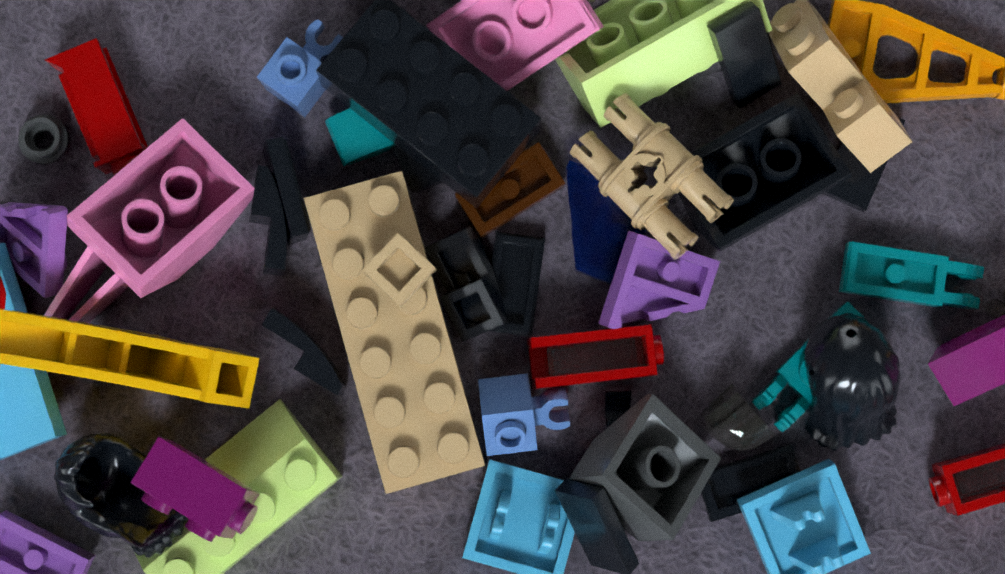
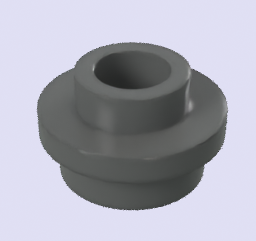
[18,115,70,165]

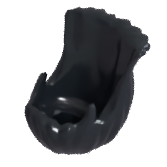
[804,313,901,451]
[54,433,189,558]

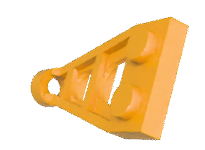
[828,0,1005,103]

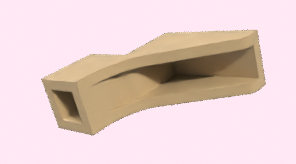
[768,0,912,173]

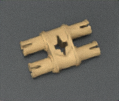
[570,93,734,260]

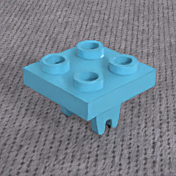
[462,459,575,574]
[737,459,871,574]

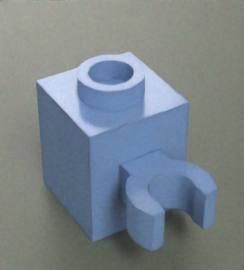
[257,19,343,117]
[478,373,570,456]

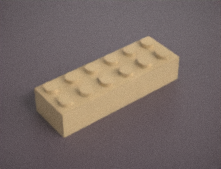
[304,171,486,494]

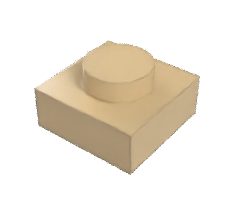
[362,233,437,307]

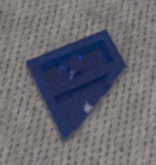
[566,160,646,285]

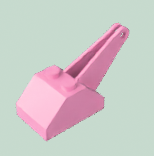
[43,118,255,323]

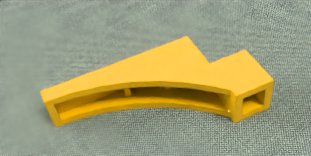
[0,308,260,409]

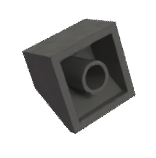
[569,394,721,541]

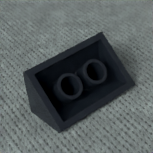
[678,93,852,252]

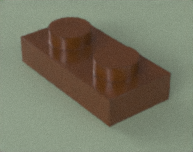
[454,142,566,238]

